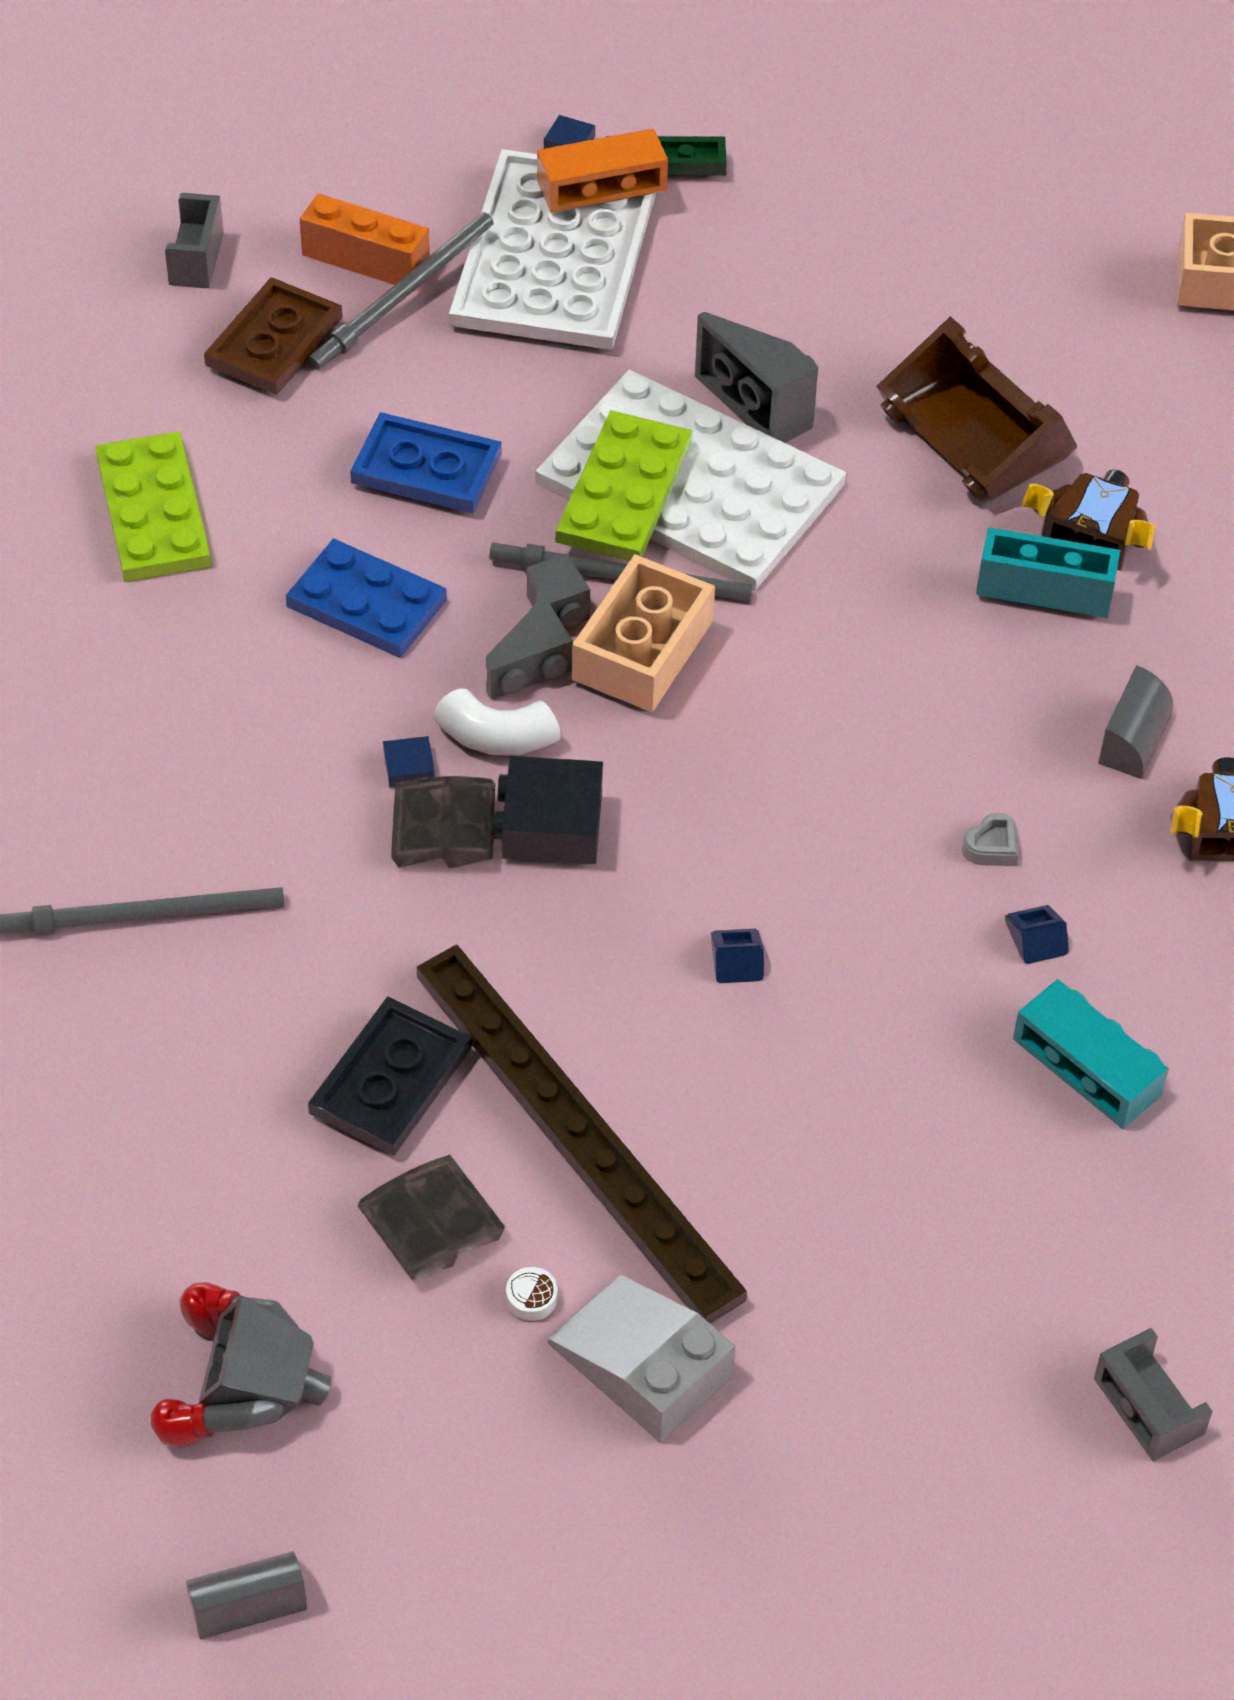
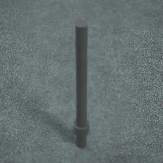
[308,212,494,370]
[489,542,753,602]
[0,887,284,935]

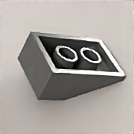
[695,311,819,443]

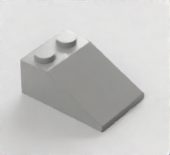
[548,1275,736,1443]

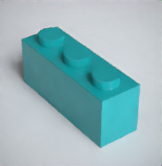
[976,527,1120,618]
[1013,979,1169,1129]

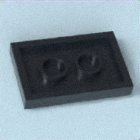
[308,996,472,1156]

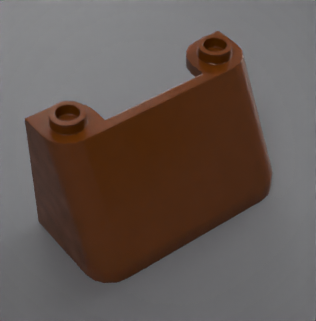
[876,316,1078,500]

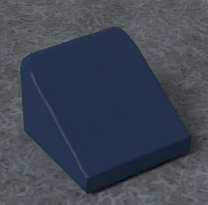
[1005,905,1069,964]
[711,928,764,983]

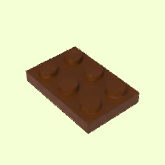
[204,277,343,395]

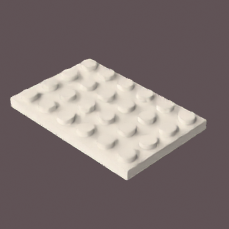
[449,149,656,350]
[535,369,847,591]

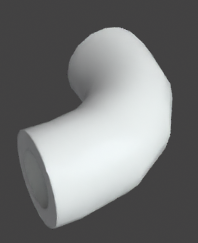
[433,689,561,756]

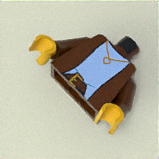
[1021,469,1156,571]
[1170,757,1234,861]

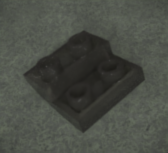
[391,776,496,869]
[358,1154,505,1280]

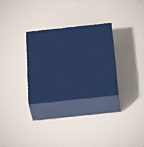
[544,115,596,149]
[383,736,435,787]

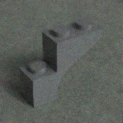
[486,553,590,700]

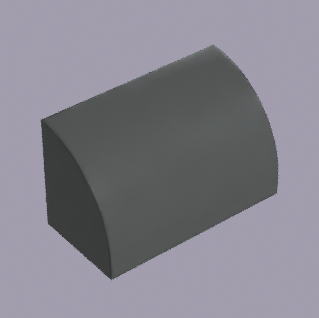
[1098,665,1173,779]
[186,1551,307,1639]

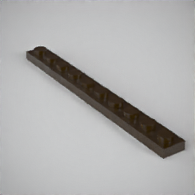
[417,944,747,1324]

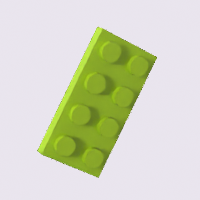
[555,410,692,561]
[95,431,212,582]

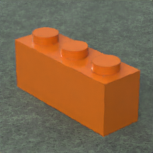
[537,128,668,213]
[299,193,430,285]

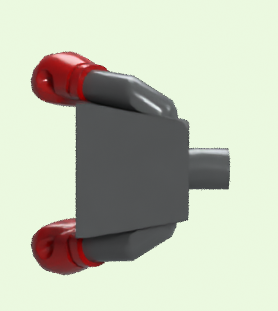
[150,1282,331,1448]

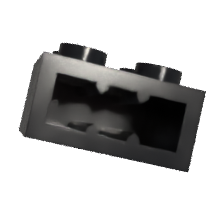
[493,756,603,864]

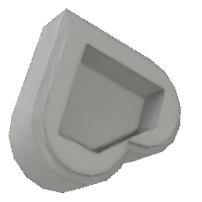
[962,813,1018,866]

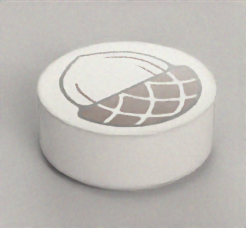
[506,1267,558,1321]

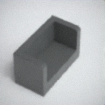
[165,193,224,289]
[1094,1328,1213,1461]

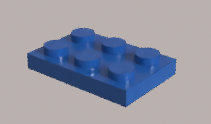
[350,412,502,514]
[286,538,447,658]

